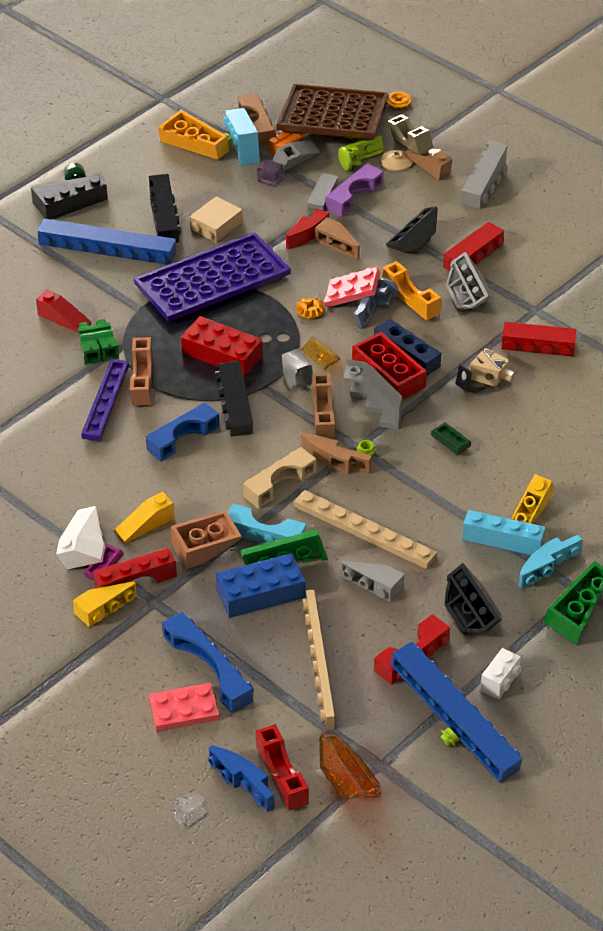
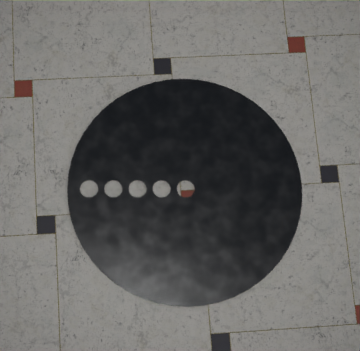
[123,289,299,401]

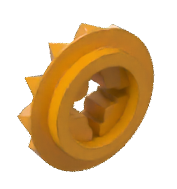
[386,92,412,110]
[296,297,325,318]

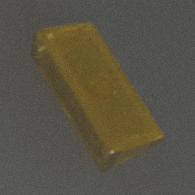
[301,336,340,369]

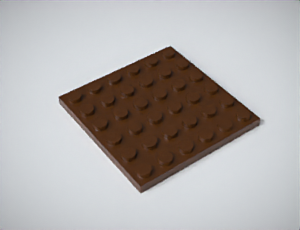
[277,84,388,140]

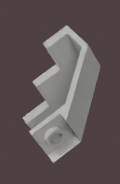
[343,360,402,429]

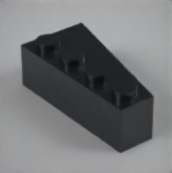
[31,175,108,220]

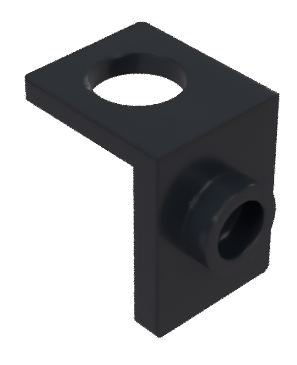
[455,364,486,393]

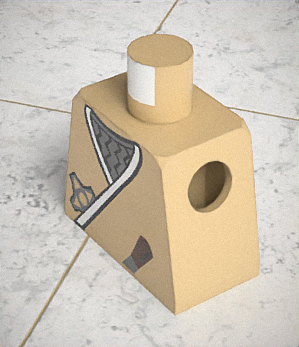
[469,348,515,386]

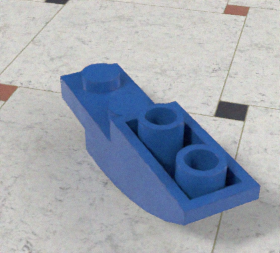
[208,745,274,812]

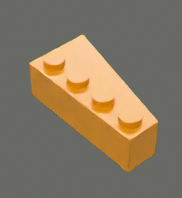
[158,110,229,160]

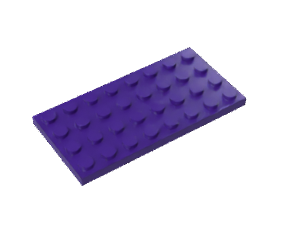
[134,232,291,322]

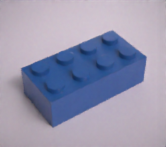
[216,553,306,618]

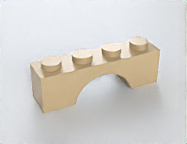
[243,447,316,509]

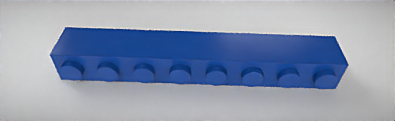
[37,219,176,265]
[390,641,523,783]

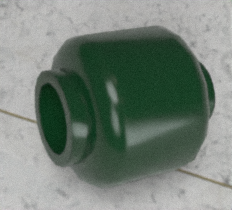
[64,163,86,181]

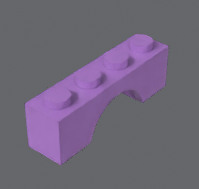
[325,163,383,217]

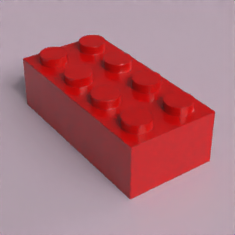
[181,316,263,377]
[352,332,427,400]

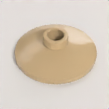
[381,150,414,172]

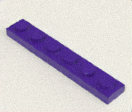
[81,359,129,441]

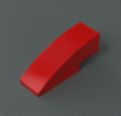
[286,209,329,249]

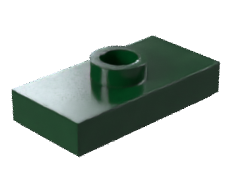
[431,422,471,455]

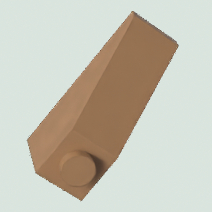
[404,148,453,181]
[315,217,360,260]

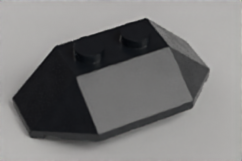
[386,206,438,253]
[444,563,502,635]

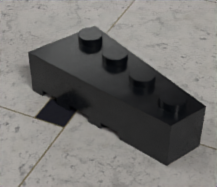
[148,174,182,243]
[215,361,253,437]

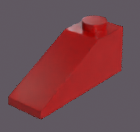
[36,289,91,333]

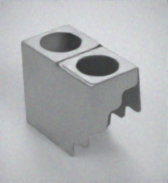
[282,348,313,390]

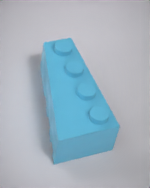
[223,108,260,165]

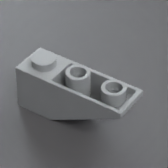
[273,140,321,172]
[341,561,404,602]

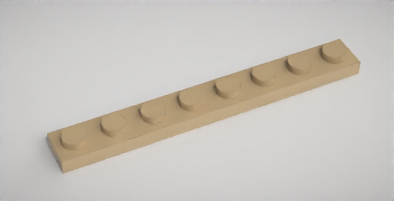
[294,490,437,569]
[303,590,335,730]

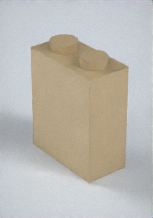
[190,196,243,243]

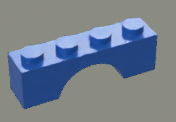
[146,402,220,462]

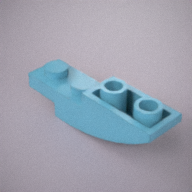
[519,535,583,589]

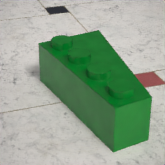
[544,561,603,646]

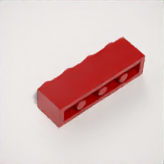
[443,221,505,271]
[501,322,577,357]

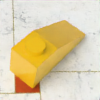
[114,492,175,544]

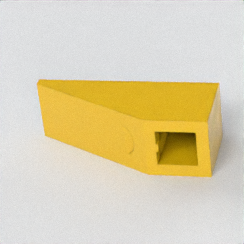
[511,474,555,524]
[73,581,137,627]

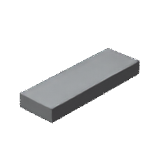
[307,173,338,210]

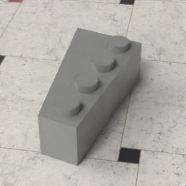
[461,140,508,209]

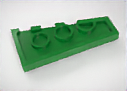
[241,529,328,565]

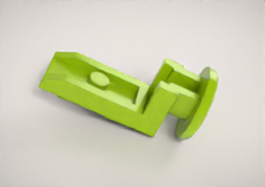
[338,135,384,171]

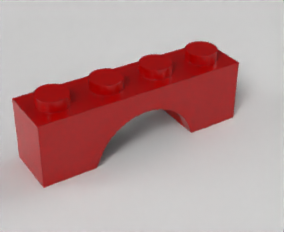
[93,547,177,589]
[374,614,450,685]
[256,724,309,811]

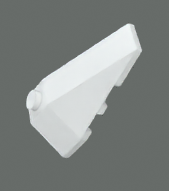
[56,506,105,570]

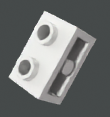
[480,648,522,700]

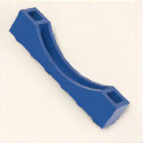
[162,611,254,713]

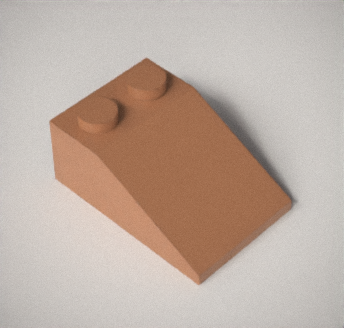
[171,510,241,569]

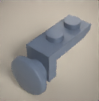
[354,278,398,328]

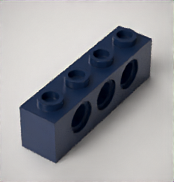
[374,318,441,376]

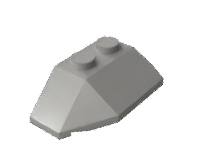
[446,251,493,310]

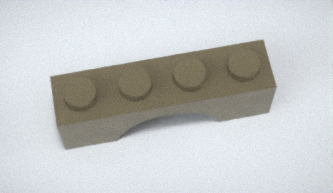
[388,114,434,155]

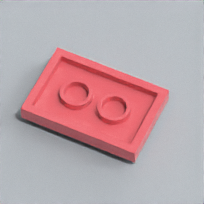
[324,267,380,308]
[149,683,219,731]

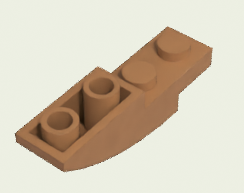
[302,432,372,474]

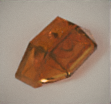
[319,733,382,798]

